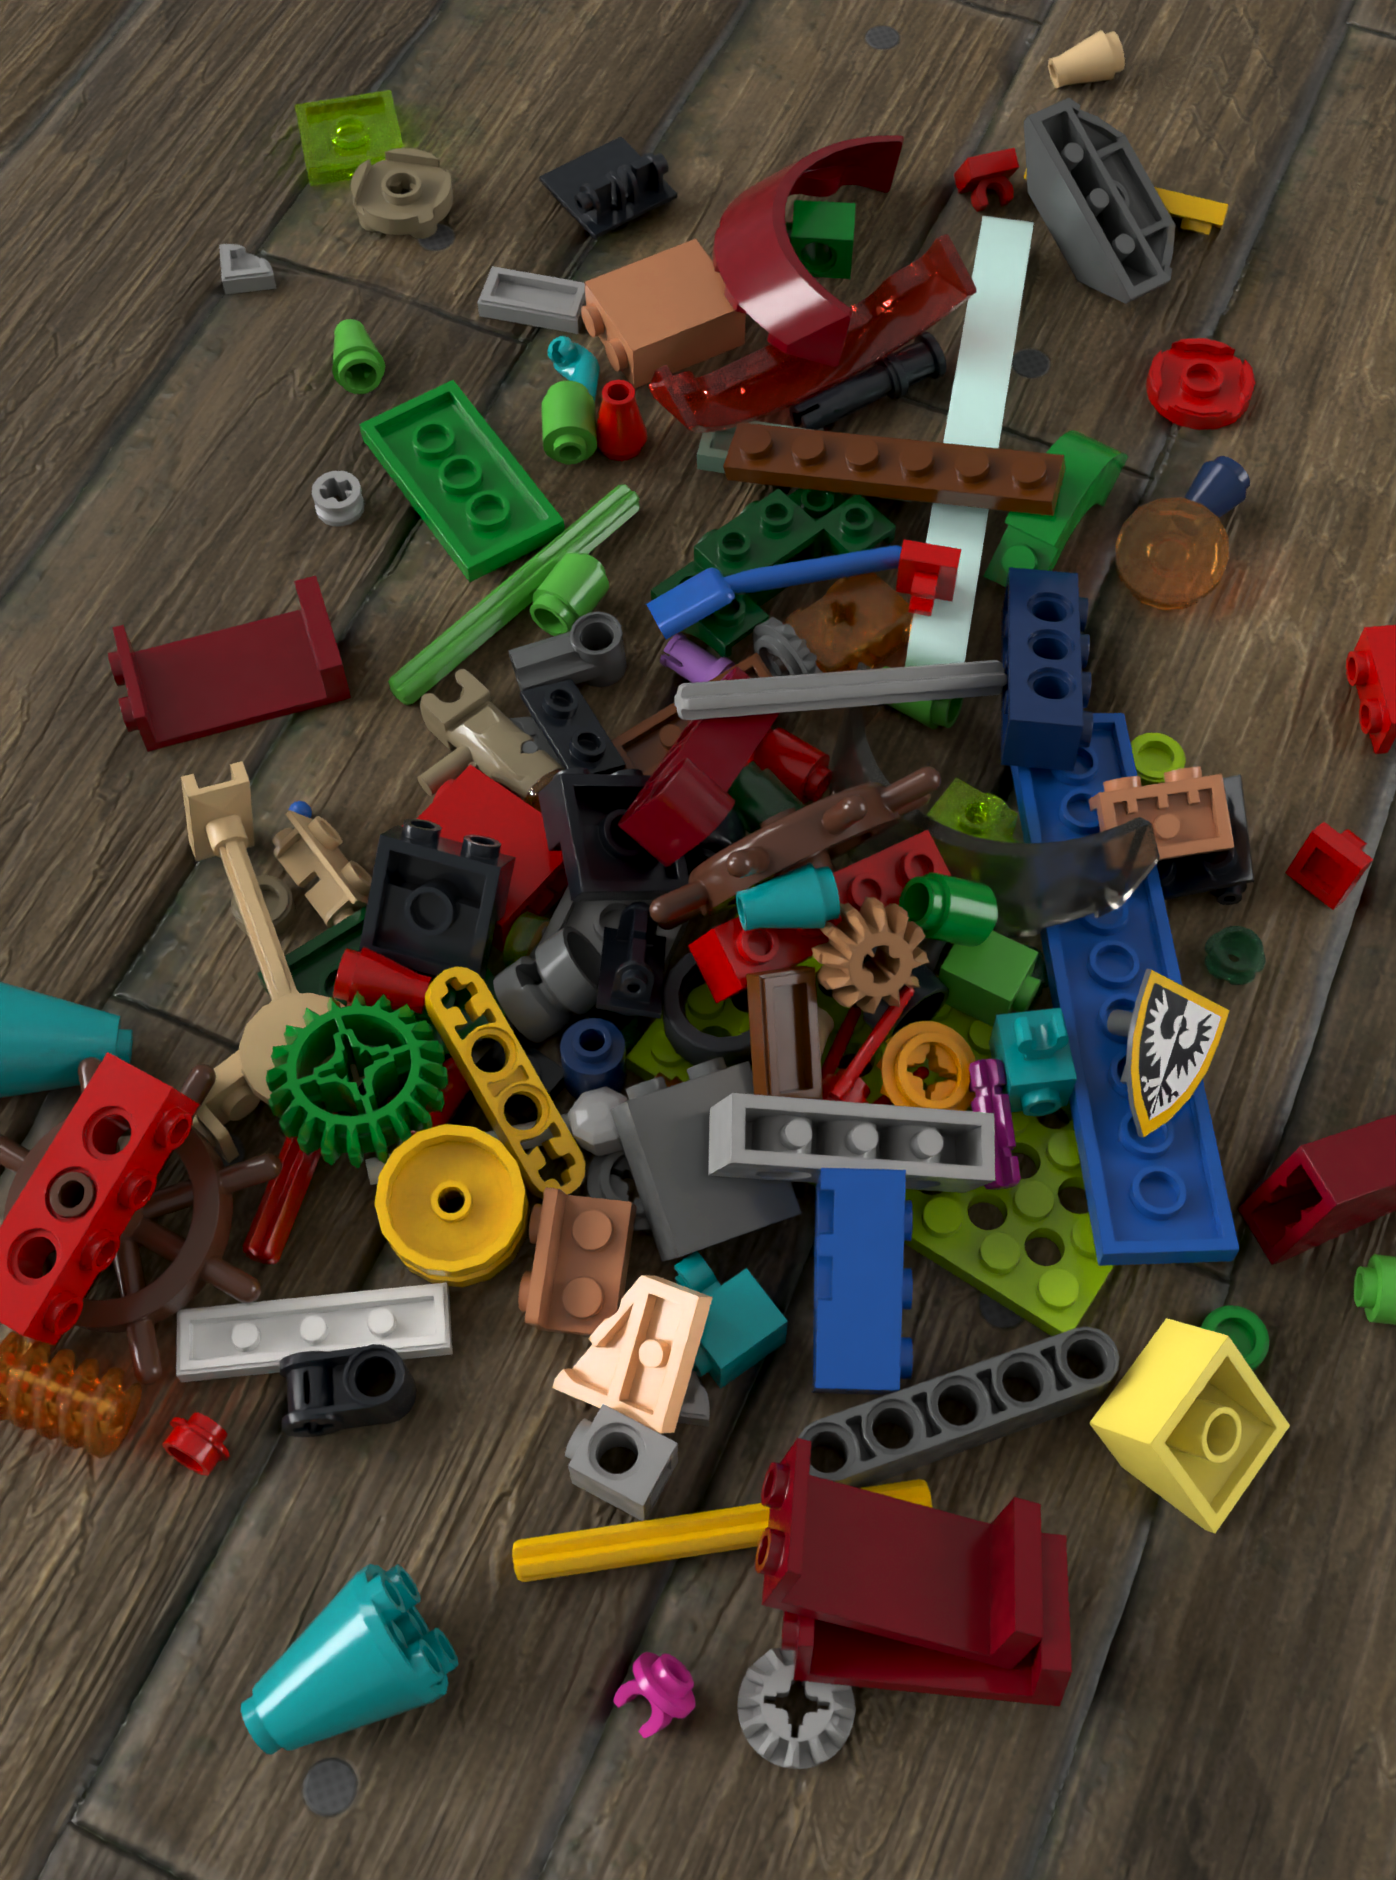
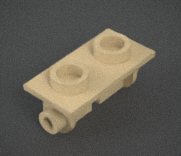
[272,810,372,928]

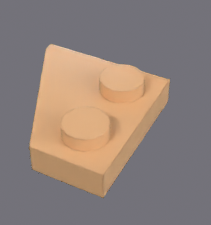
[552,1275,713,1434]

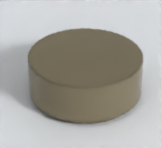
[231,875,296,935]

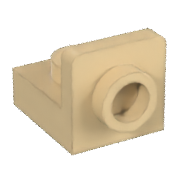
[192,1050,260,1163]

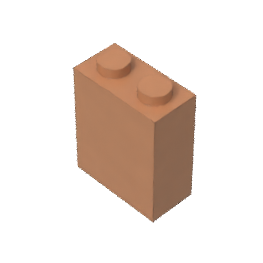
[581,239,746,389]

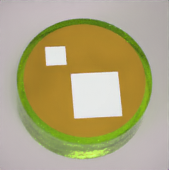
[503,911,550,968]

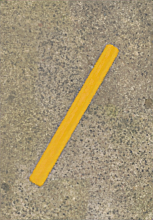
[512,1479,932,1582]

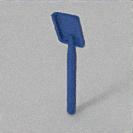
[646,545,902,639]

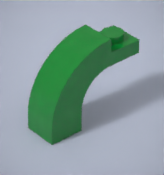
[984,430,1128,587]

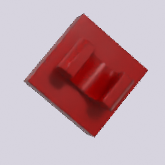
[954,147,1019,212]
[896,539,962,616]
[1285,822,1373,910]

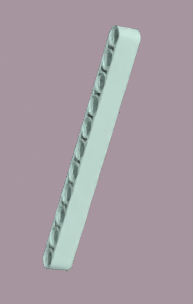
[905,216,1034,667]

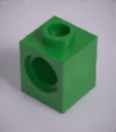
[785,200,856,279]

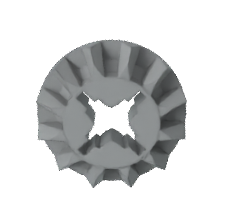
[738,1648,856,1769]

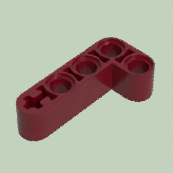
[618,666,779,867]

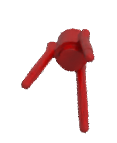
[821,985,929,1105]

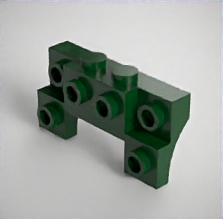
[651,488,896,658]

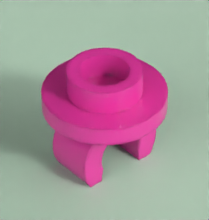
[613,1652,696,1738]

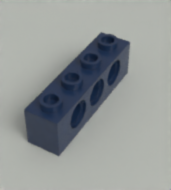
[1001,567,1093,771]

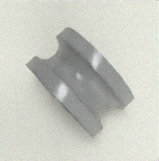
[311,471,365,526]

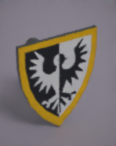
[1107,969,1230,1137]

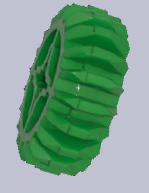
[266,991,448,1169]

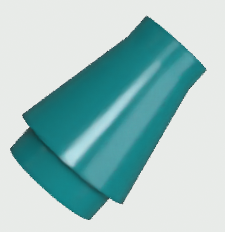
[736,863,840,931]

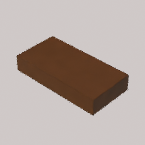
[746,966,823,1100]

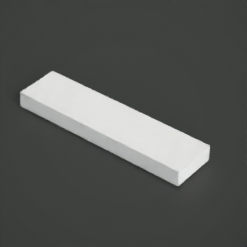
[176,1282,453,1383]

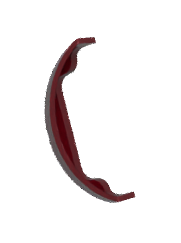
[713,135,904,367]

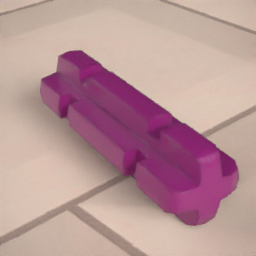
[969,1059,1021,1190]

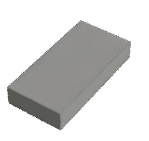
[478,266,586,334]

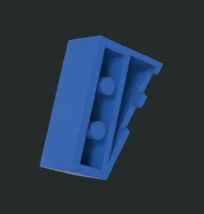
[812,1168,913,1395]

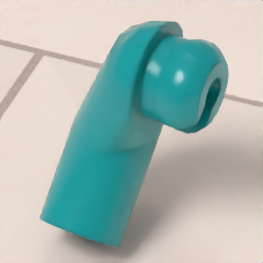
[547,336,600,402]

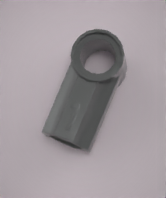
[508,612,627,691]

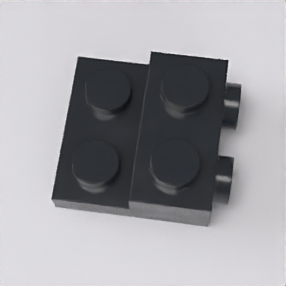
[538,767,689,901]
[359,819,516,981]

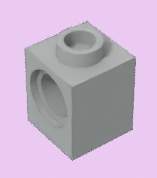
[565,1404,678,1521]

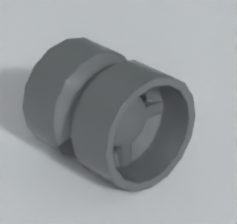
[493,926,601,1043]

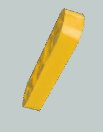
[425,967,586,1199]

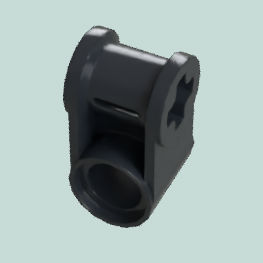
[279,1344,417,1437]

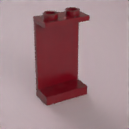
[108,576,351,752]
[755,1438,1043,1670]
[781,1533,1072,1707]

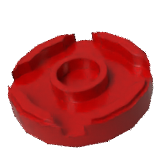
[1146,338,1256,430]

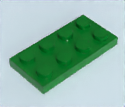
[359,380,565,582]

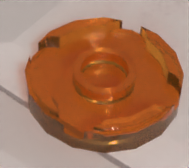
[1115,497,1230,610]

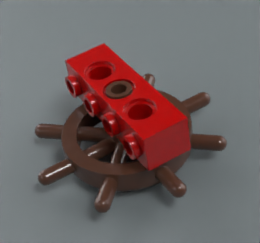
[649,767,951,1004]
[0,1052,282,1385]

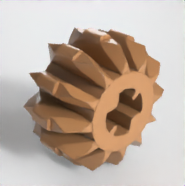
[811,897,929,1014]

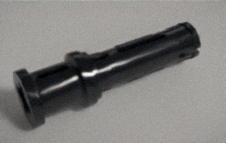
[789,331,947,430]

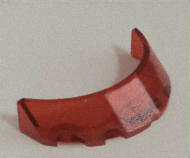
[648,234,977,433]

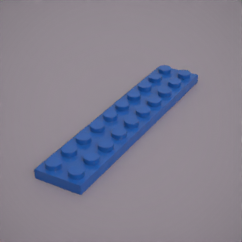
[1011,713,1240,1266]

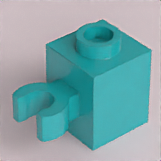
[989,1008,1077,1116]
[674,1251,788,1389]

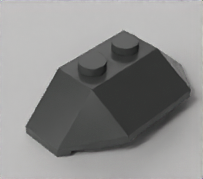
[1024,98,1175,304]

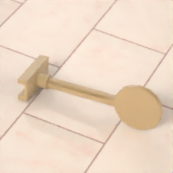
[181,761,369,1111]

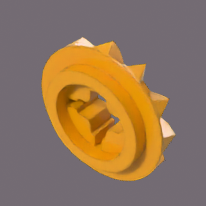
[876,1021,976,1111]

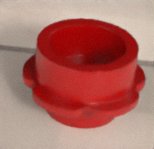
[162,1412,230,1476]

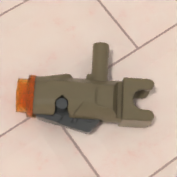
[417,669,565,813]

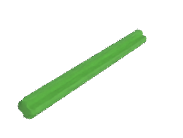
[388,484,640,705]

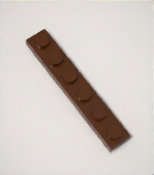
[723,422,1066,516]

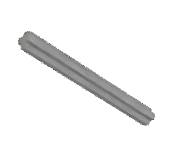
[674,660,1008,721]

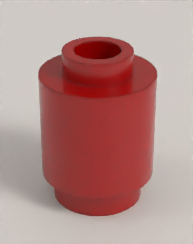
[744,727,833,807]

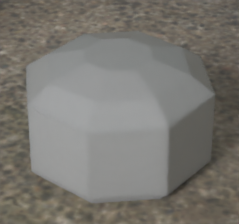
[568,1087,628,1157]

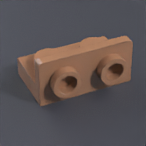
[1089,767,1234,868]
[518,1187,637,1336]

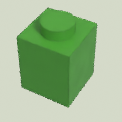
[938,930,1041,1027]

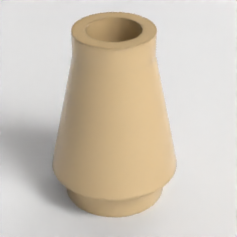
[1048,30,1125,88]

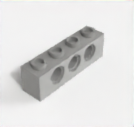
[708,1093,995,1193]

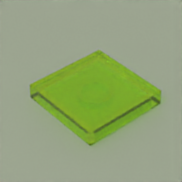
[295,90,404,186]

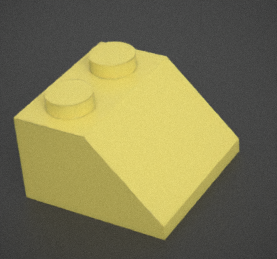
[1089,1318,1290,1534]

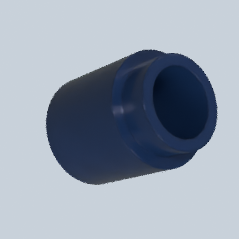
[560,1018,627,1099]

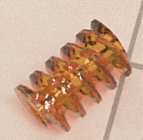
[0,1331,143,1459]

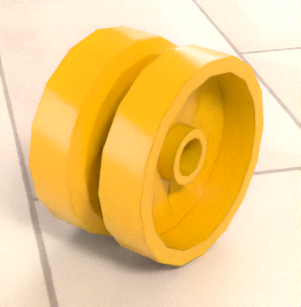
[375,1124,530,1288]

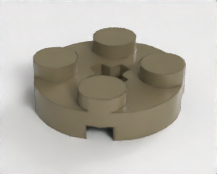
[351,148,454,239]

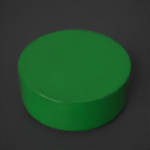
[1200,1305,1269,1371]

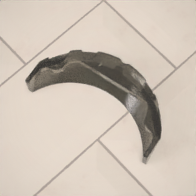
[829,662,1160,938]

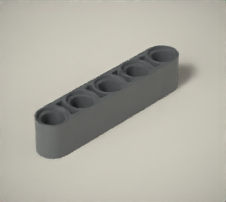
[798,1327,1120,1488]

